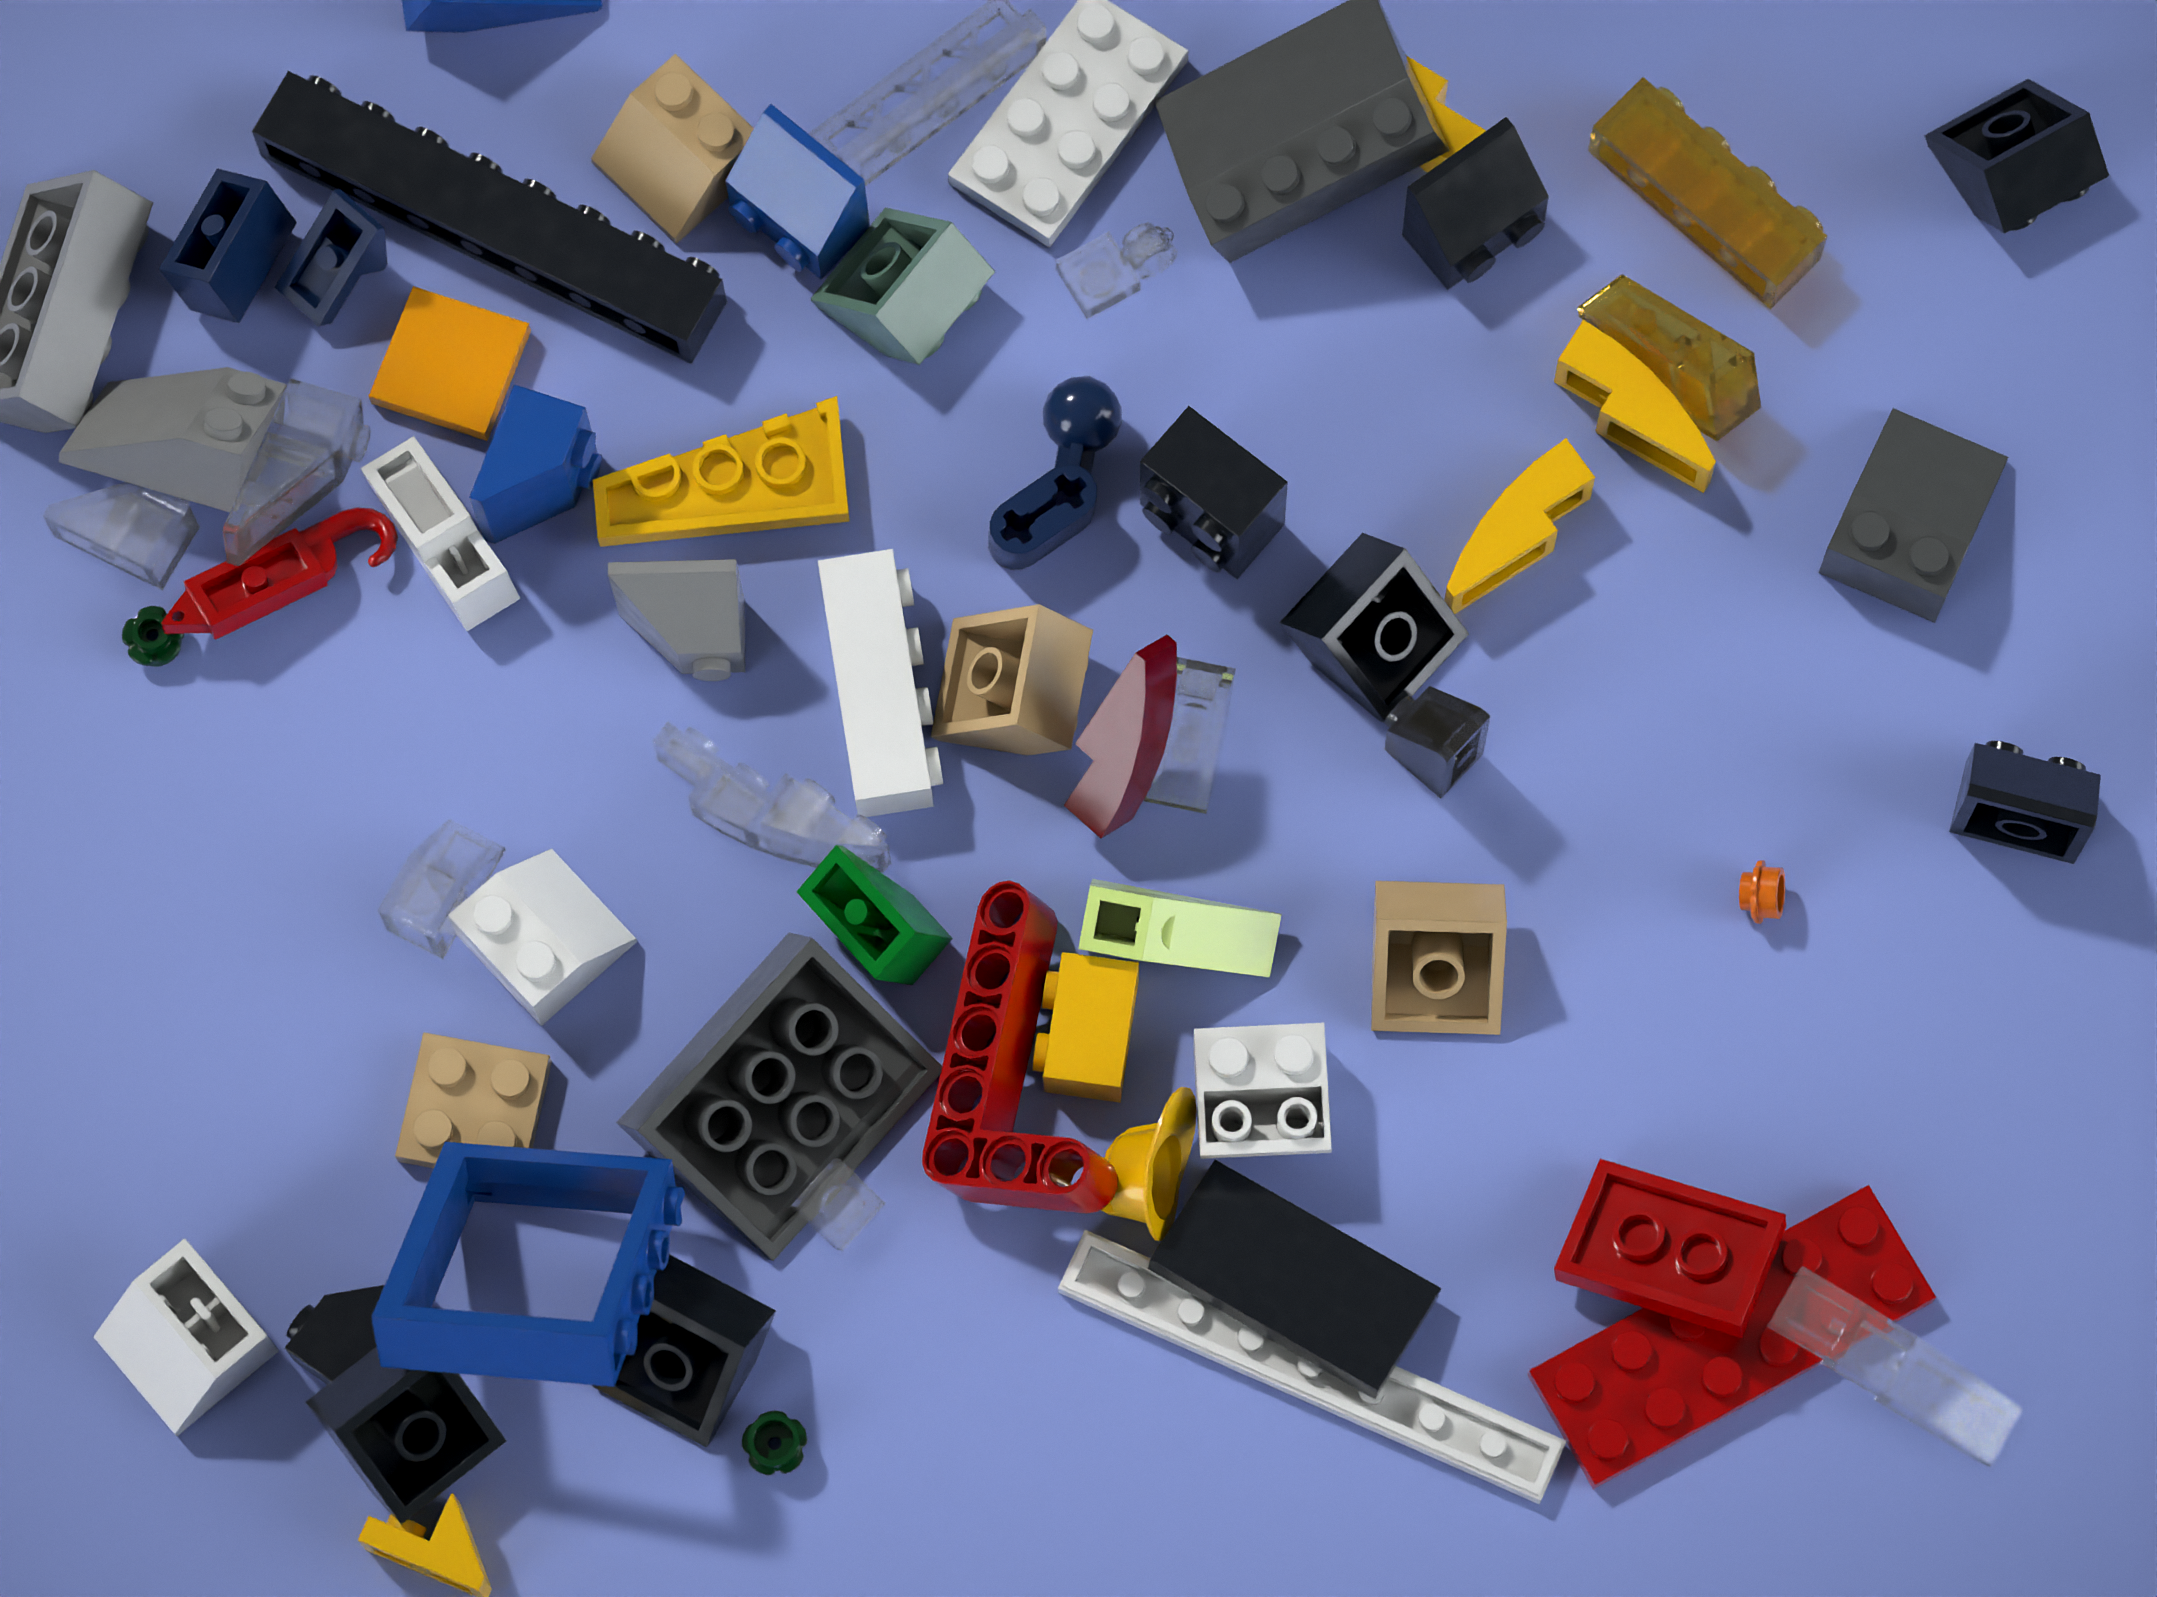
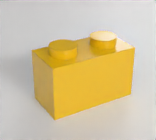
[1033,952,1139,1103]

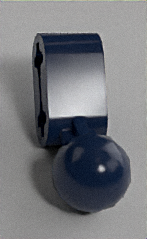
[988,376,1122,570]

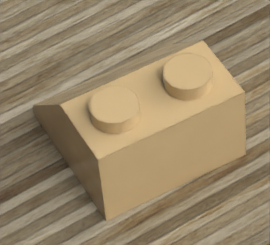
[591,54,754,244]
[931,604,1093,756]
[1371,881,1507,1035]

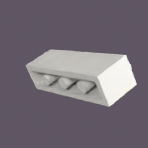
[818,549,943,819]

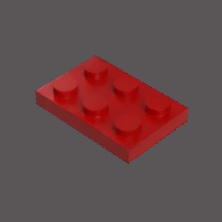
[1554,1159,1787,1338]

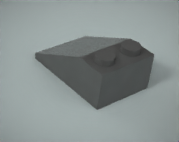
[1819,408,2009,623]

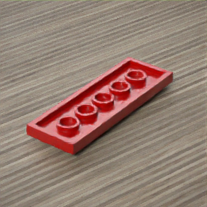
[1527,1185,1936,1489]

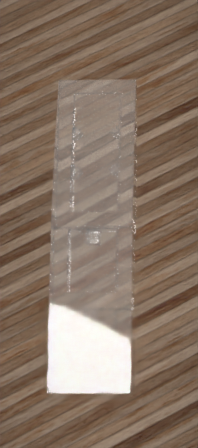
[1767,1266,2023,1467]

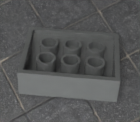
[1154,0,1450,263]
[616,933,942,1261]

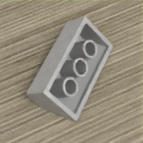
[0,170,153,433]

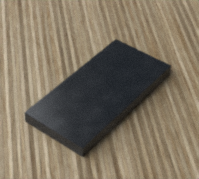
[1148,1160,1441,1399]

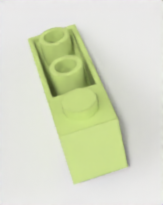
[1078,879,1282,978]

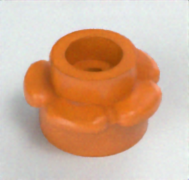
[1739,860,1785,924]

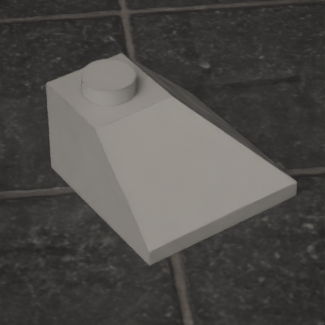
[608,559,745,681]

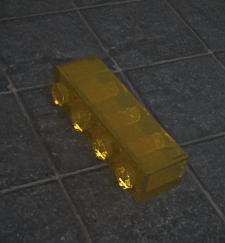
[1588,77,1828,309]

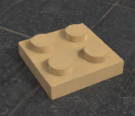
[395,1032,552,1168]

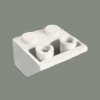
[1193,1023,1332,1159]
[93,1238,279,1436]

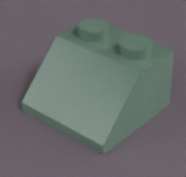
[810,207,995,365]

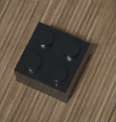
[1140,406,1288,579]
[306,1347,506,1525]

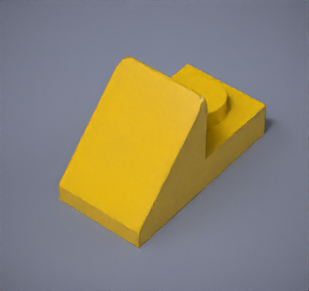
[358,1493,492,1597]

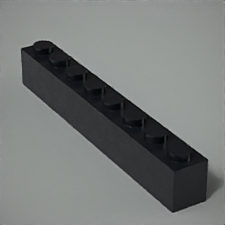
[252,71,727,364]

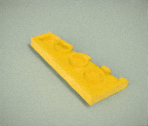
[593,396,850,547]

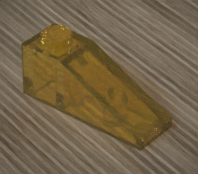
[1578,274,1761,441]

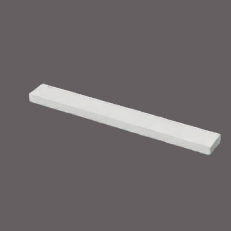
[1058,1230,1567,1505]

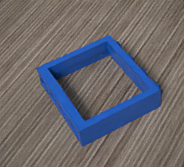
[372,1142,685,1387]

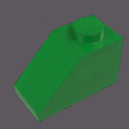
[796,844,953,985]

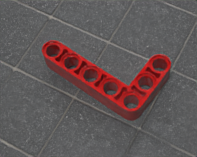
[922,880,1118,1213]

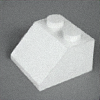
[448,849,637,1026]

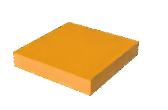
[369,286,531,441]

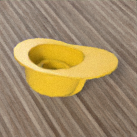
[1101,1087,1197,1241]

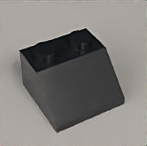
[1924,79,2109,234]
[1402,117,1549,290]
[1279,533,1469,724]
[1949,741,2101,864]
[592,1254,776,1447]

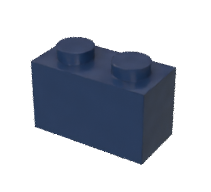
[159,168,297,323]

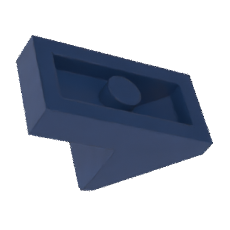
[274,189,388,326]

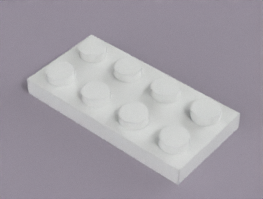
[948,0,1189,248]

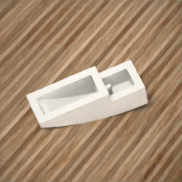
[360,436,520,631]

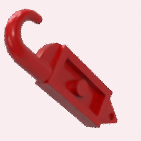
[161,507,398,640]

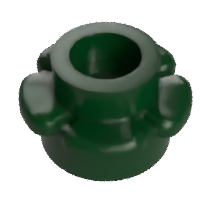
[122,606,185,667]
[742,1411,807,1476]

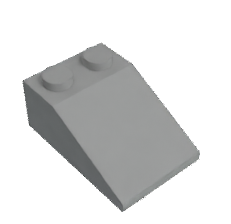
[59,367,287,515]

